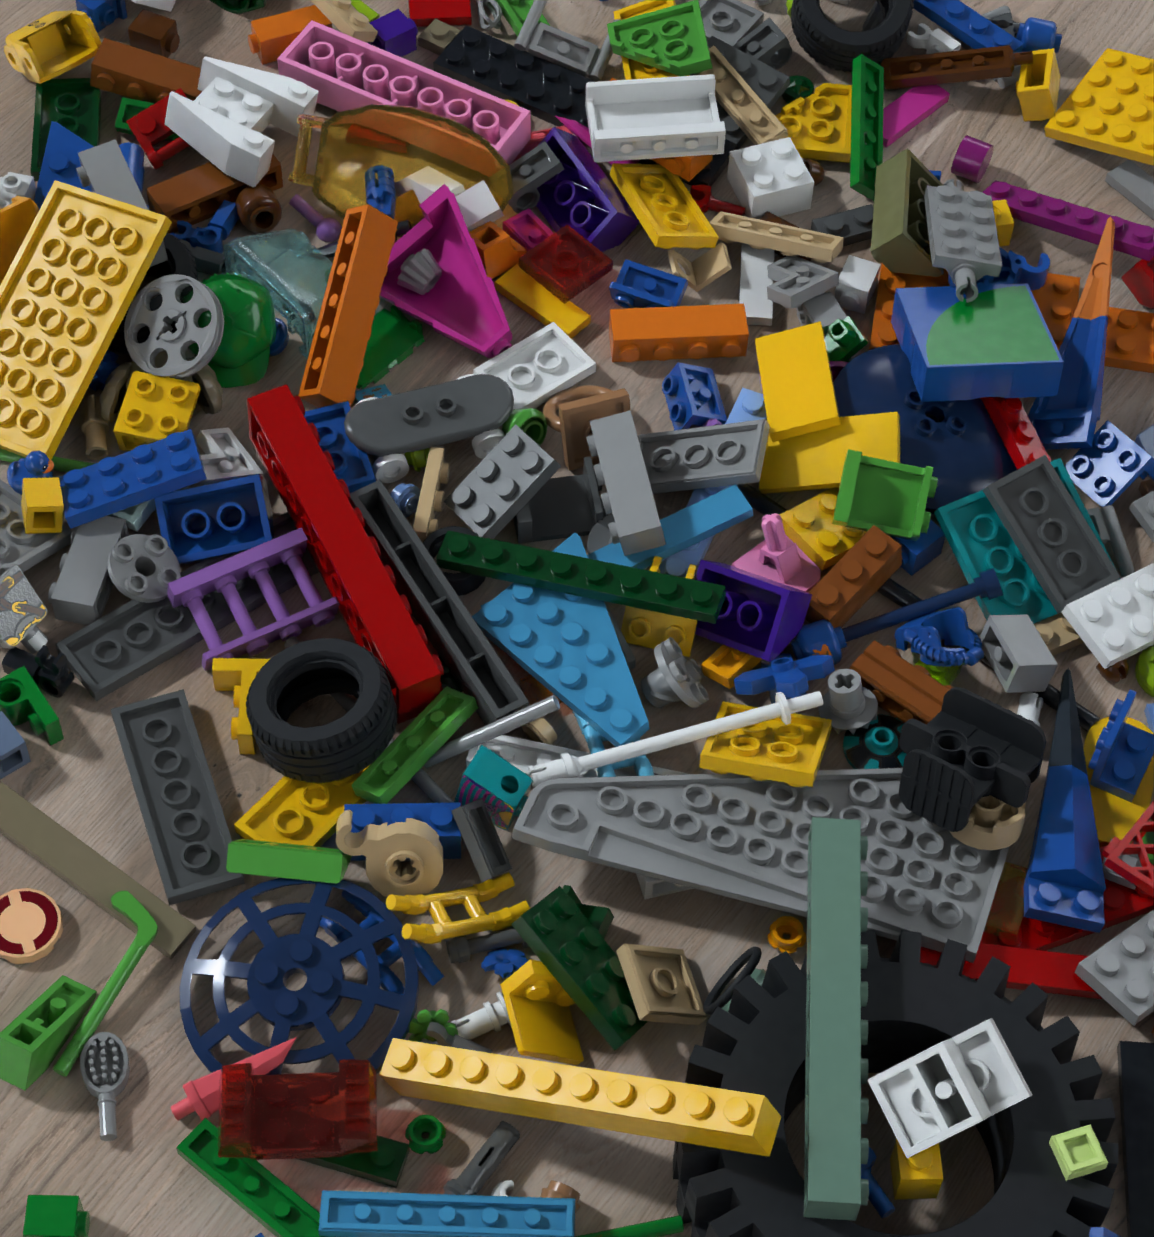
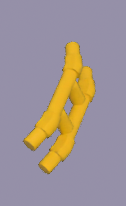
[386,872,530,944]

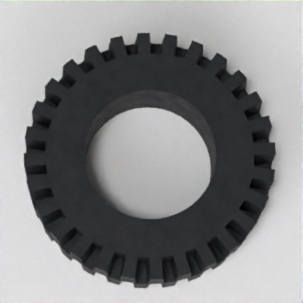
[673,929,1119,1237]

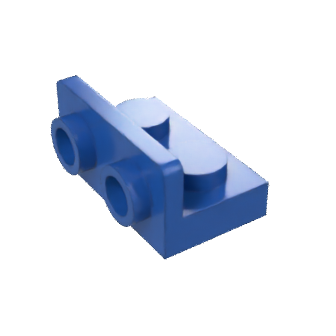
[662,362,727,430]

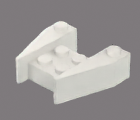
[164,56,319,188]

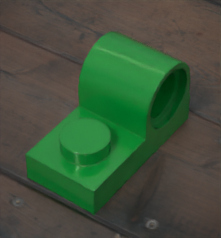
[0,666,64,746]

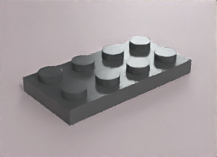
[983,455,1121,613]

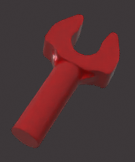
[690,185,746,216]

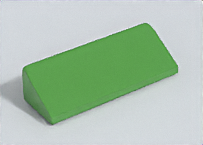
[226,839,352,884]

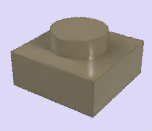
[418,18,461,56]

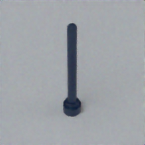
[842,568,1003,642]

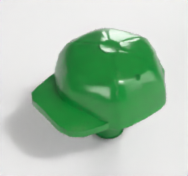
[181,272,276,388]

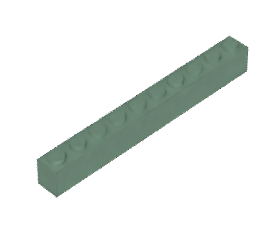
[804,817,869,1221]

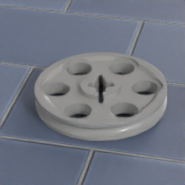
[124,274,224,379]

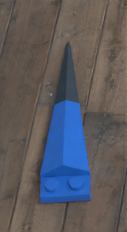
[1023,668,1106,933]

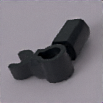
[2,645,75,698]

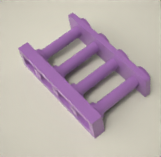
[167,527,340,671]

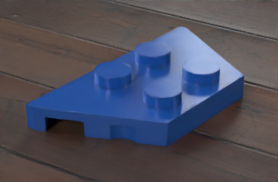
[34,121,94,210]

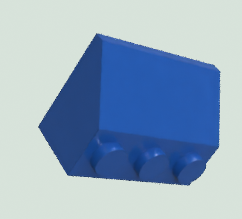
[154,474,274,565]

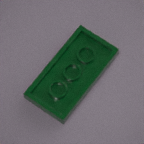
[31,78,102,181]
[511,886,648,1051]

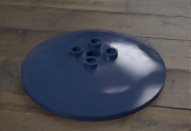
[833,344,1017,515]

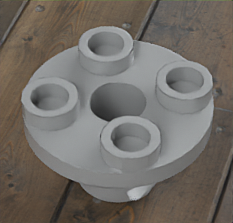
[107,534,181,603]
[641,637,709,709]

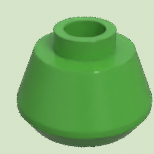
[502,408,547,446]

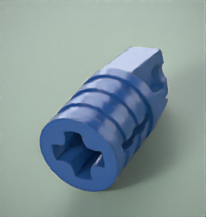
[364,165,396,219]

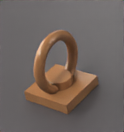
[543,385,630,471]

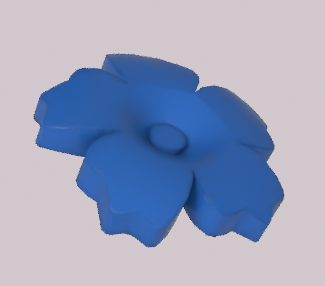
[481,948,529,979]

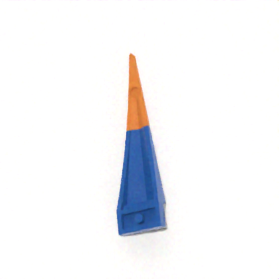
[1028,216,1115,450]

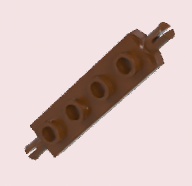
[880,45,1033,90]

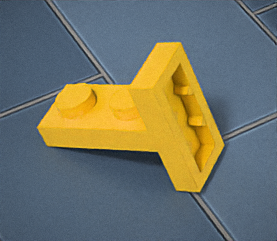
[212,658,270,754]

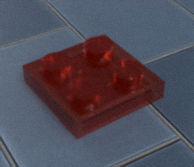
[519,224,613,304]

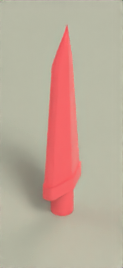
[171,1037,297,1121]

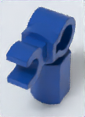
[170,200,239,254]

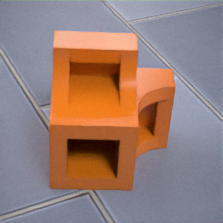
[469,221,528,279]

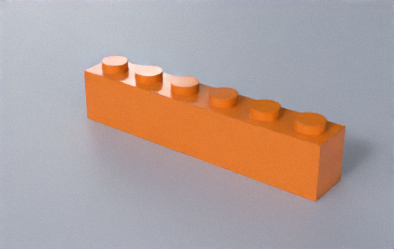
[298,204,398,408]

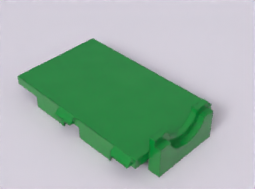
[356,305,425,389]

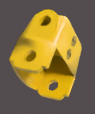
[4,10,101,84]

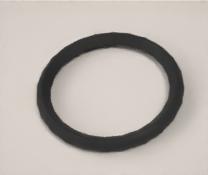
[703,947,762,1015]

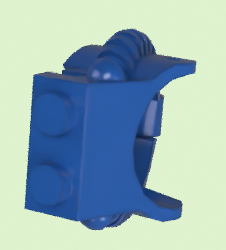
[894,607,984,667]

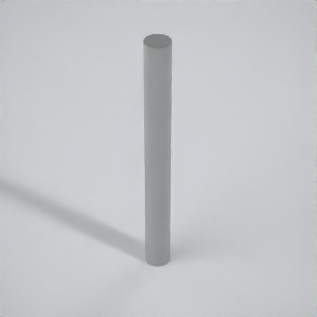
[424,695,560,768]

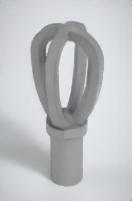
[476,0,502,30]

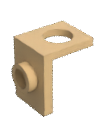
[667,242,732,292]

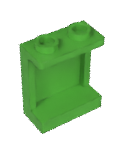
[832,449,938,541]

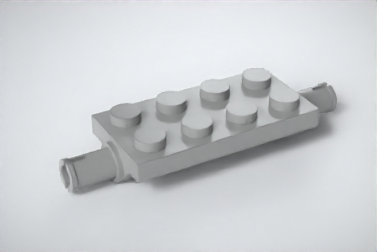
[924,179,1002,302]

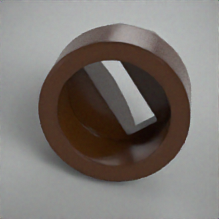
[803,158,825,186]
[1096,659,1129,683]

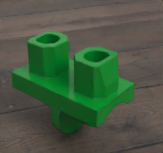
[825,315,869,362]

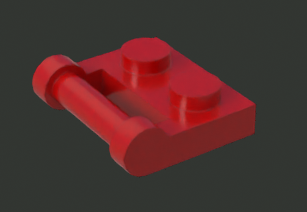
[126,88,190,170]

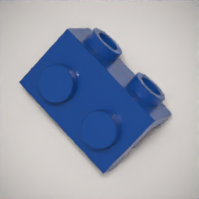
[609,259,688,308]

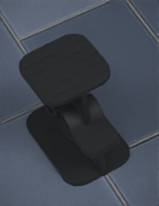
[899,687,1046,832]

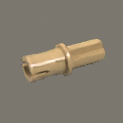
[81,395,109,461]

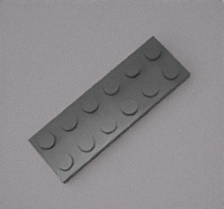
[111,689,245,906]

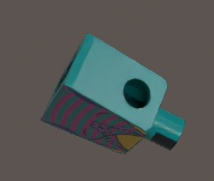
[454,745,533,830]

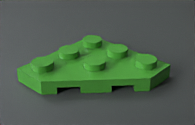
[607,0,713,76]

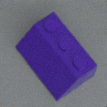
[695,559,812,662]

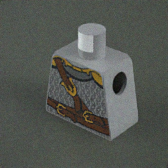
[0,563,49,654]

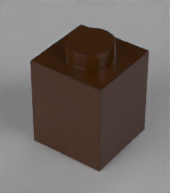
[127,9,180,58]

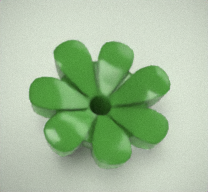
[408,1009,458,1042]

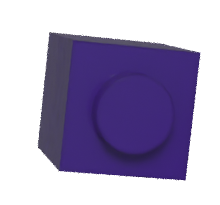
[368,9,418,57]

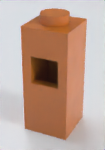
[248,5,332,65]

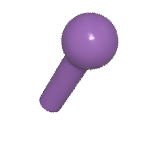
[289,194,342,242]

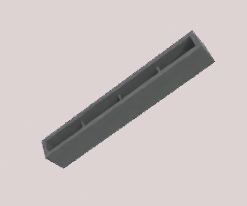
[348,480,529,735]

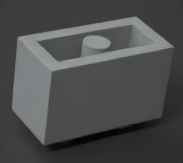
[980,614,1058,693]

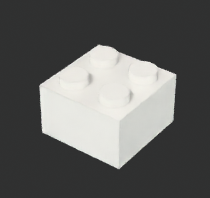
[727,137,814,219]

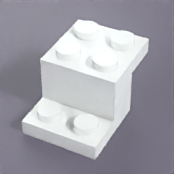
[867,1018,1032,1158]

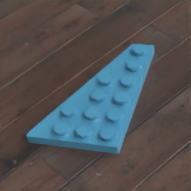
[472,532,650,747]

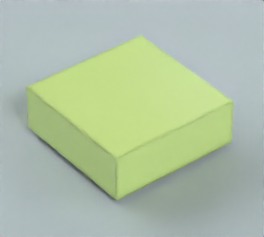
[1049,1124,1108,1181]

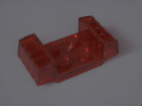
[218,1059,377,1160]

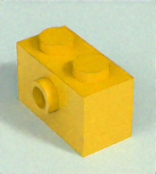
[1016,48,1061,122]

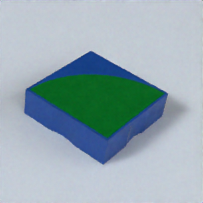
[891,283,1064,402]

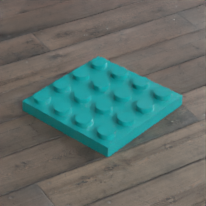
[934,458,1121,624]

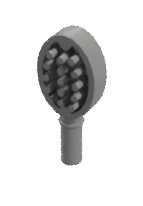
[80,1032,130,1141]

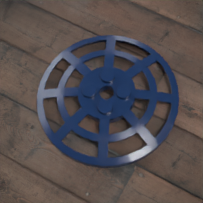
[180,878,419,1107]

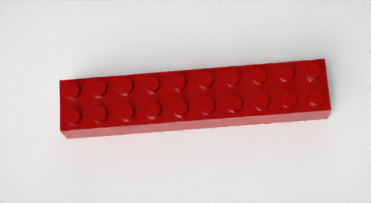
[247,384,444,724]

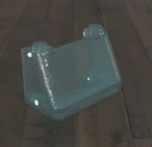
[223,228,333,359]

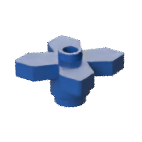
[734,653,835,713]

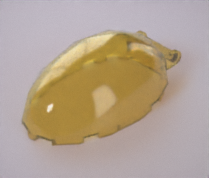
[288,104,514,237]

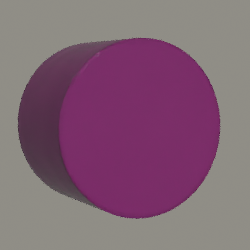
[951,135,994,183]

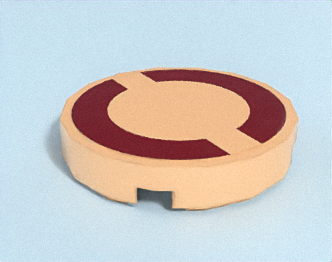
[0,888,63,964]

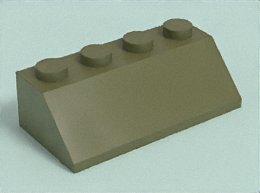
[870,148,944,277]

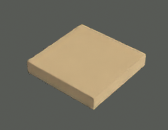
[616,943,707,1025]

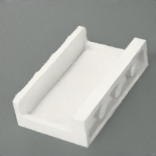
[585,74,726,162]

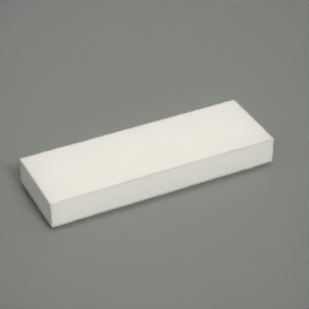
[739,243,774,326]

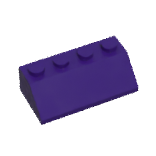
[536,127,640,260]

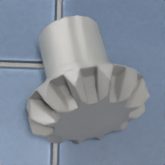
[818,668,878,735]

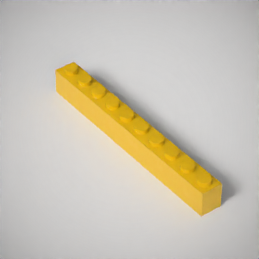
[379,1038,781,1157]

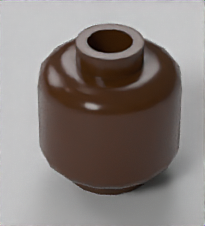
[236,184,282,234]

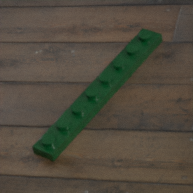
[436,530,726,624]

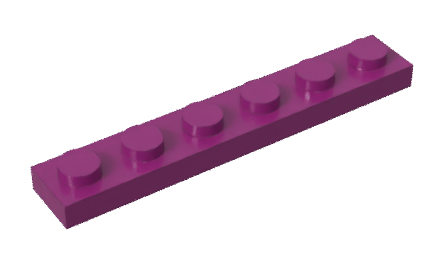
[983,180,1154,261]

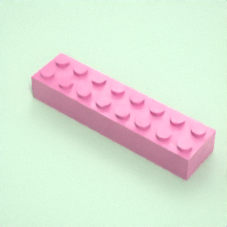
[277,20,531,177]

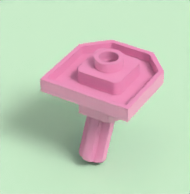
[731,513,821,592]

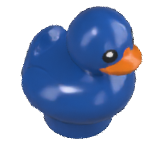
[7,451,54,495]

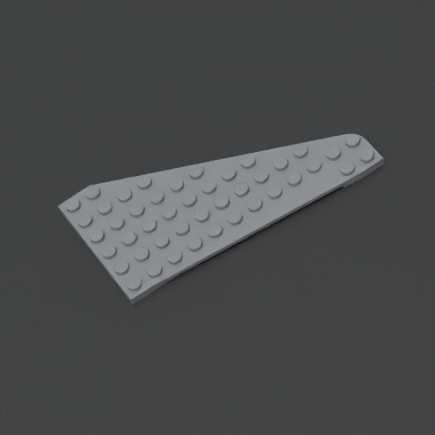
[512,768,1010,963]

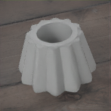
[397,248,442,295]

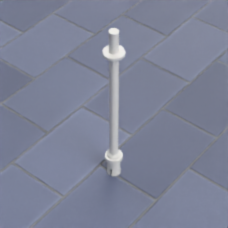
[528,691,823,788]

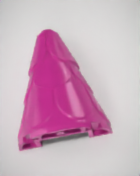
[379,184,513,358]

